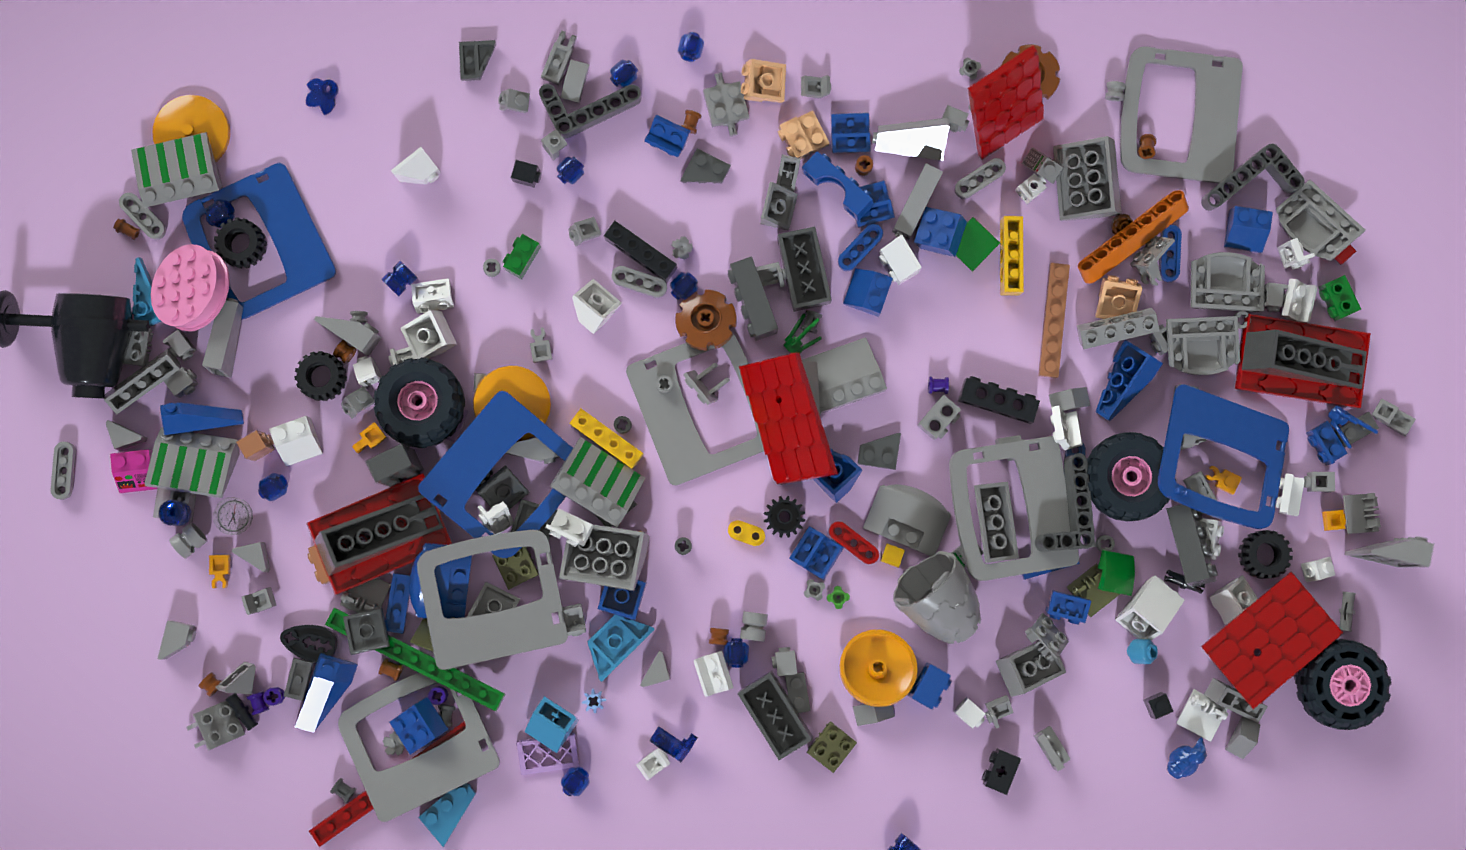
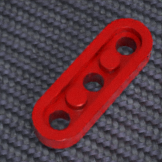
[829,521,879,564]

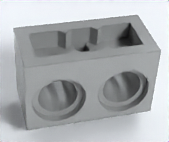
[917,395,961,440]

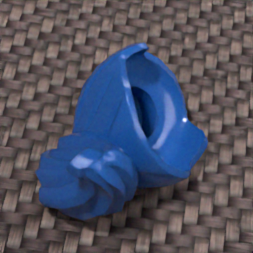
[1167,737,1207,779]

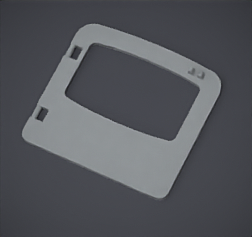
[1120,47,1243,183]
[626,333,764,486]
[949,436,1079,581]
[417,530,567,670]
[338,667,500,822]

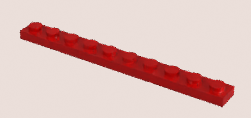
[309,721,466,847]

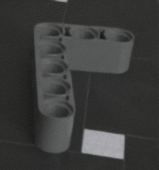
[539,84,642,139]
[1201,144,1305,211]
[1035,453,1095,552]

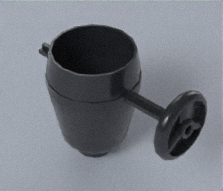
[0,290,150,399]

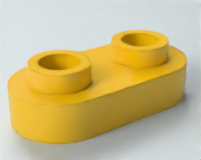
[728,520,765,546]

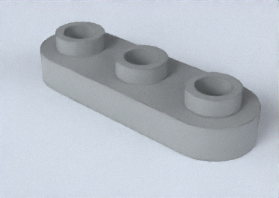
[955,158,1006,199]
[119,193,166,240]
[612,266,667,298]
[51,442,76,500]

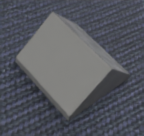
[760,182,798,230]

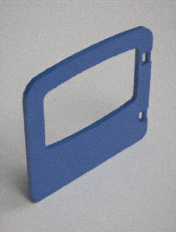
[182,163,336,320]
[1158,384,1289,529]
[418,391,573,558]

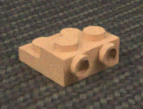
[741,59,786,103]
[777,110,830,159]
[1095,275,1142,319]

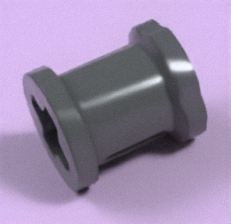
[801,310,822,334]
[675,537,692,555]
[438,704,456,727]
[330,778,356,803]

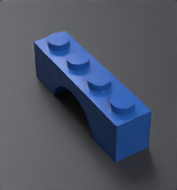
[802,151,874,221]

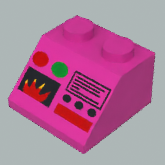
[110,449,157,493]

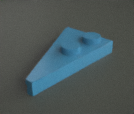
[132,257,161,327]

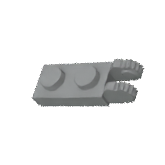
[541,31,577,85]

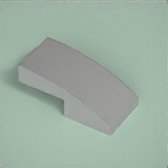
[560,59,590,103]
[1372,398,1416,437]

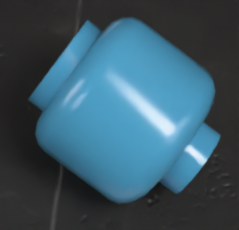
[1127,639,1158,664]

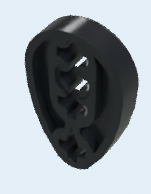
[280,625,337,663]

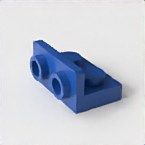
[644,115,690,157]
[1306,421,1348,465]
[1045,590,1091,625]

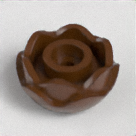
[1111,214,1133,235]

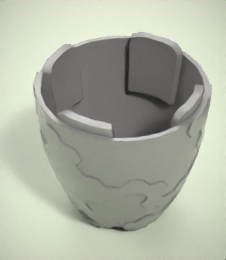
[893,551,981,644]

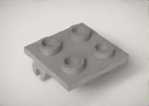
[1130,236,1175,285]
[683,363,730,405]
[187,701,245,751]

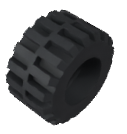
[214,217,267,269]
[294,351,347,401]
[1238,530,1293,579]

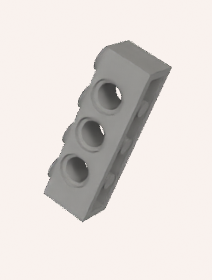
[1076,308,1160,349]
[104,349,180,415]

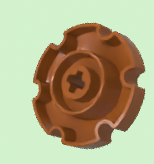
[1001,44,1060,100]
[675,290,737,351]

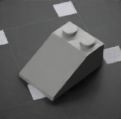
[314,316,381,357]
[467,582,520,617]
[996,643,1066,697]

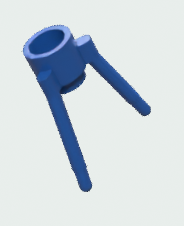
[1328,406,1378,449]

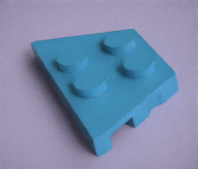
[587,614,655,682]

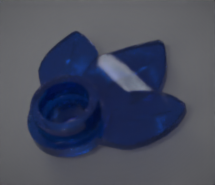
[306,78,338,115]

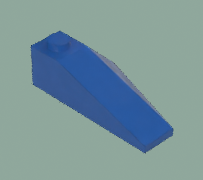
[1096,339,1163,421]
[160,403,244,435]
[813,448,862,503]
[295,653,358,732]

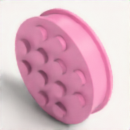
[151,244,230,331]

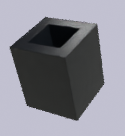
[511,160,541,188]
[1143,692,1174,719]

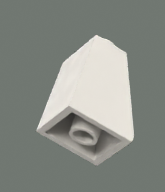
[1115,575,1185,640]

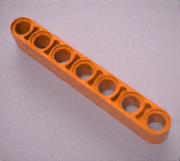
[1078,190,1189,284]

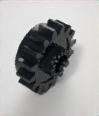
[764,496,805,538]

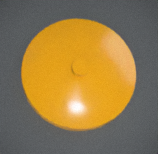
[152,95,230,162]
[473,365,551,442]
[839,629,918,707]

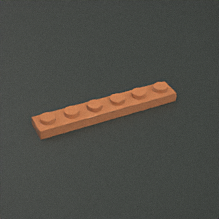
[1038,263,1070,378]

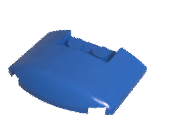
[409,543,472,619]

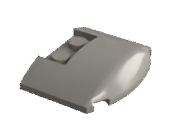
[1276,180,1366,261]
[1190,252,1265,312]
[1166,316,1240,375]
[863,484,951,556]

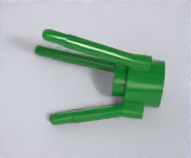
[783,314,822,353]

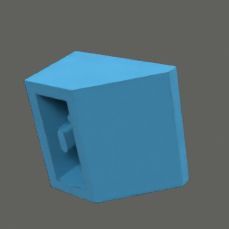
[525,696,579,753]

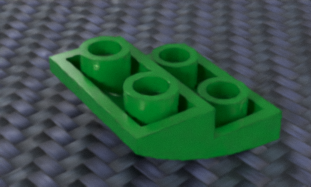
[956,217,1000,272]
[1098,550,1135,596]

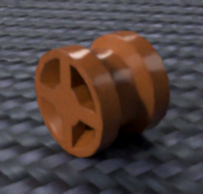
[333,340,357,364]
[709,628,729,645]
[198,672,222,697]

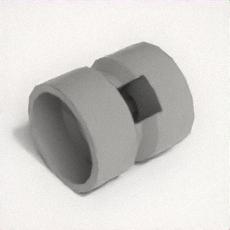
[169,522,207,559]
[740,611,768,642]

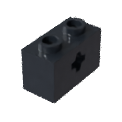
[981,748,1021,795]

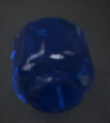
[678,32,704,62]
[610,59,638,88]
[556,156,585,184]
[205,200,235,228]
[670,272,698,300]
[258,473,288,501]
[724,638,749,668]
[561,767,590,796]

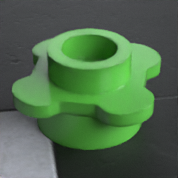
[827,586,850,609]

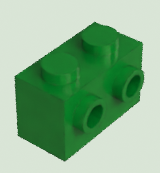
[503,234,541,279]
[1318,275,1361,321]

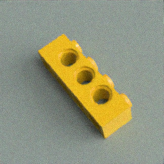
[1000,216,1024,296]
[569,408,644,470]

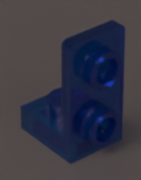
[649,727,698,763]

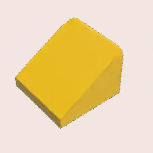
[880,543,905,568]

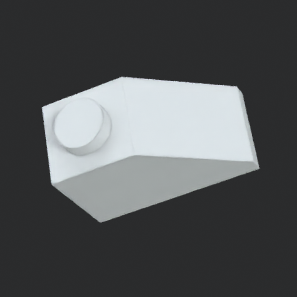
[353,356,382,387]

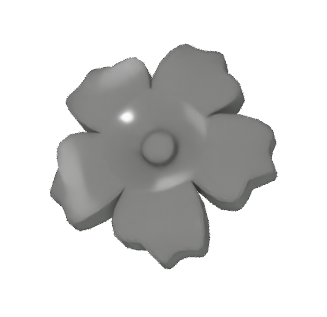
[671,236,693,259]
[383,731,404,755]

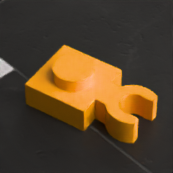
[1204,466,1242,495]
[1322,510,1346,531]
[209,555,230,588]

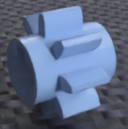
[582,689,606,713]

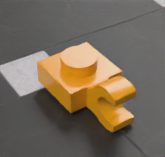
[352,422,387,453]

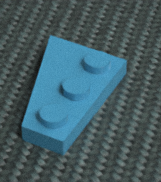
[418,783,476,847]

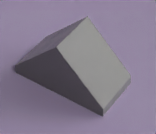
[776,155,801,192]
[1049,387,1090,411]
[106,420,147,450]
[231,542,270,572]
[640,650,670,687]
[216,662,256,694]
[853,704,895,726]
[1225,716,1260,759]

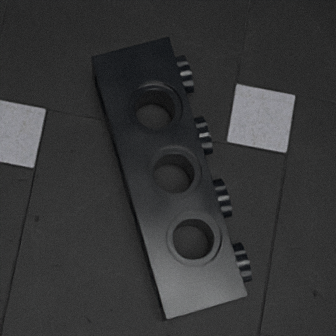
[604,220,678,283]
[958,376,1040,424]

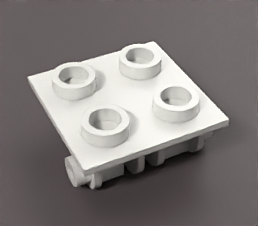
[1176,689,1228,742]

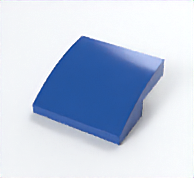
[831,113,870,153]
[855,180,895,227]
[789,526,844,580]

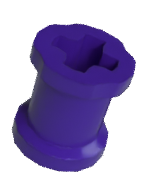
[928,376,949,394]
[428,686,448,705]
[264,687,285,706]
[247,691,270,715]

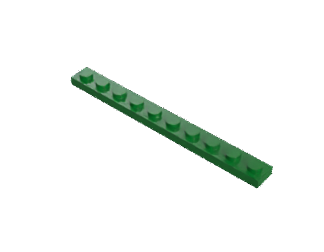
[325,608,506,712]

